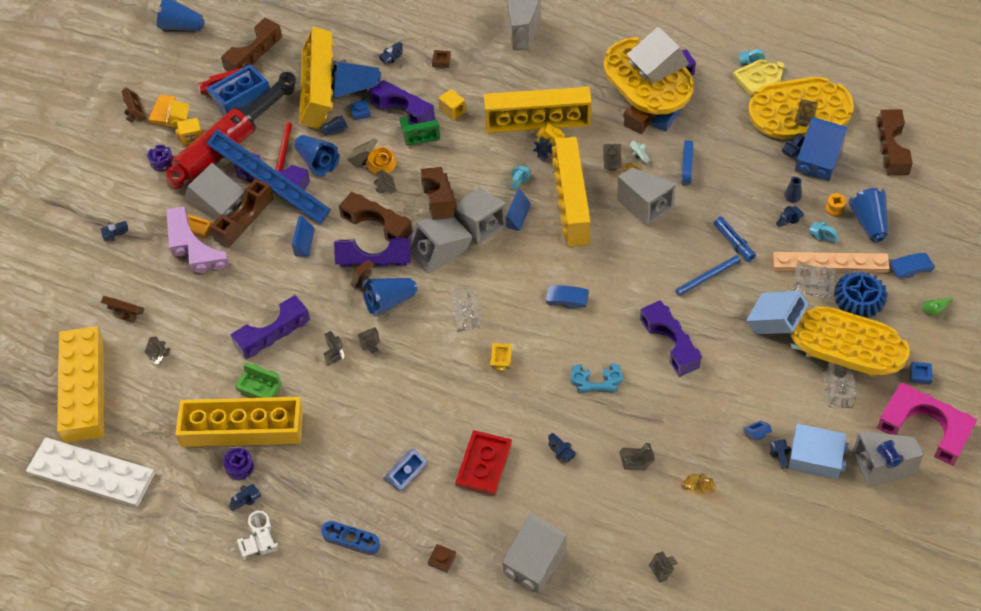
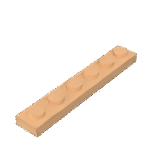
[772,252,890,273]

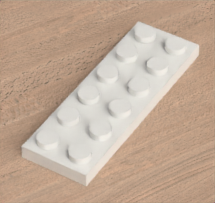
[26,437,155,508]

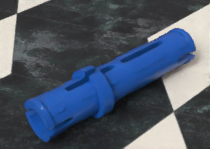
[714,216,756,262]

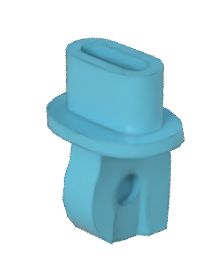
[739,49,766,65]
[511,165,531,190]
[809,222,839,243]

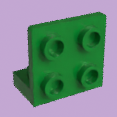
[400,117,440,146]

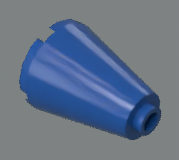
[157,0,205,31]
[294,135,340,176]
[848,188,888,242]
[362,278,417,317]

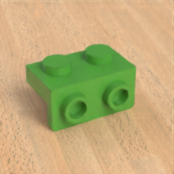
[235,362,282,398]

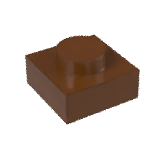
[432,50,451,68]
[428,544,456,573]

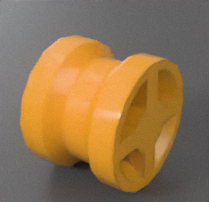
[826,193,847,217]

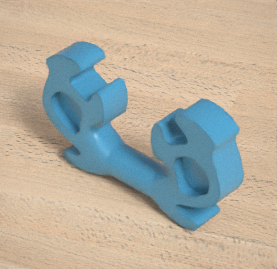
[571,363,623,393]

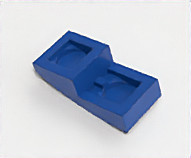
[889,253,935,278]
[546,285,589,308]

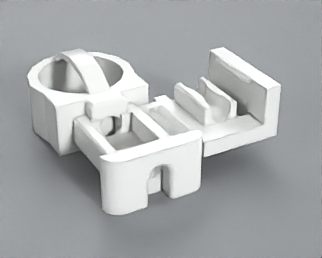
[237,511,278,560]

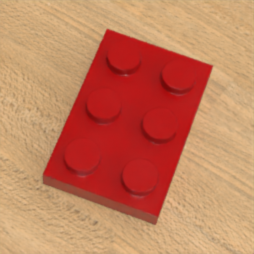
[455,430,512,496]

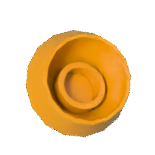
[366,147,397,175]

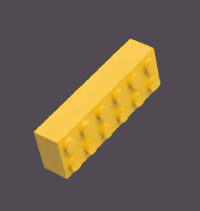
[299,27,334,129]
[484,87,592,133]
[552,137,590,247]
[57,326,104,443]
[175,397,304,447]

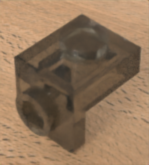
[794,99,818,127]
[603,144,622,171]
[323,331,344,366]
[619,443,655,471]

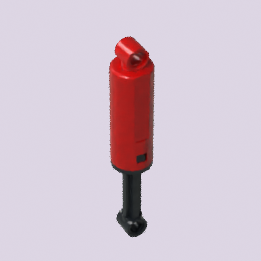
[166,72,296,190]

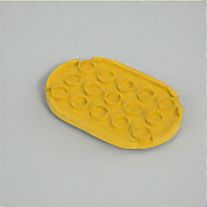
[603,37,694,114]
[748,77,854,140]
[790,306,910,376]

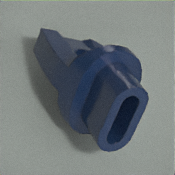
[379,41,403,64]
[782,134,805,158]
[776,206,804,227]
[100,221,128,241]
[548,432,577,463]
[769,439,791,469]
[229,484,261,511]

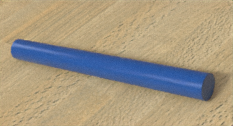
[675,255,741,296]

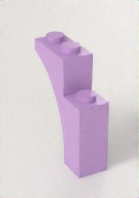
[166,206,230,273]

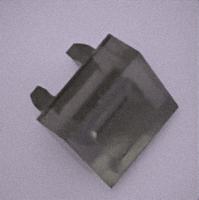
[374,169,397,194]
[358,327,380,354]
[145,336,171,364]
[649,551,678,583]

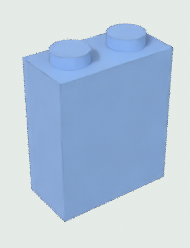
[746,290,809,334]
[788,424,849,479]

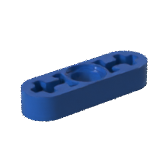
[682,140,693,184]
[321,521,380,555]

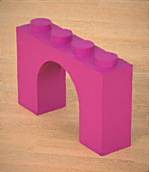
[877,383,978,466]

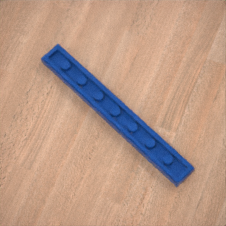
[207,129,332,224]

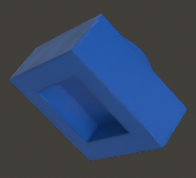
[350,100,371,121]
[910,362,932,385]
[743,420,772,440]

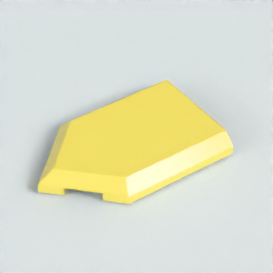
[732,59,784,96]

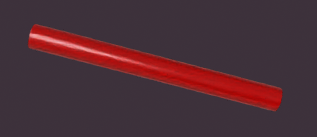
[275,122,292,171]

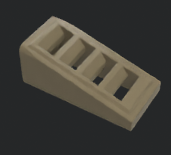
[347,138,378,168]

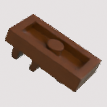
[121,87,146,122]
[351,259,374,291]
[101,296,145,322]

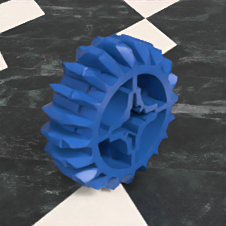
[834,270,888,318]

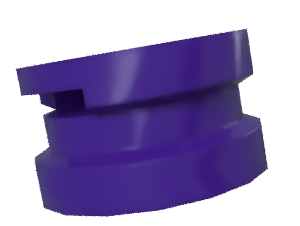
[147,145,174,172]
[223,447,254,480]

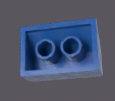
[207,65,270,115]

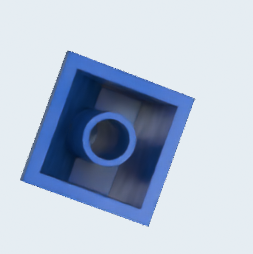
[331,61,381,97]
[795,117,848,182]

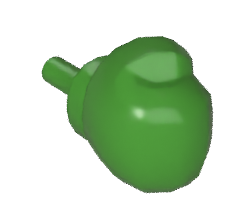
[922,297,953,316]

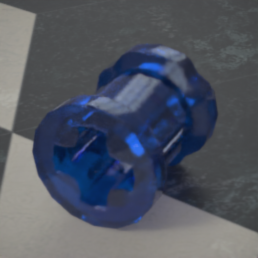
[876,440,904,468]

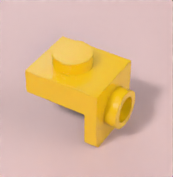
[535,123,565,145]
[490,343,512,371]

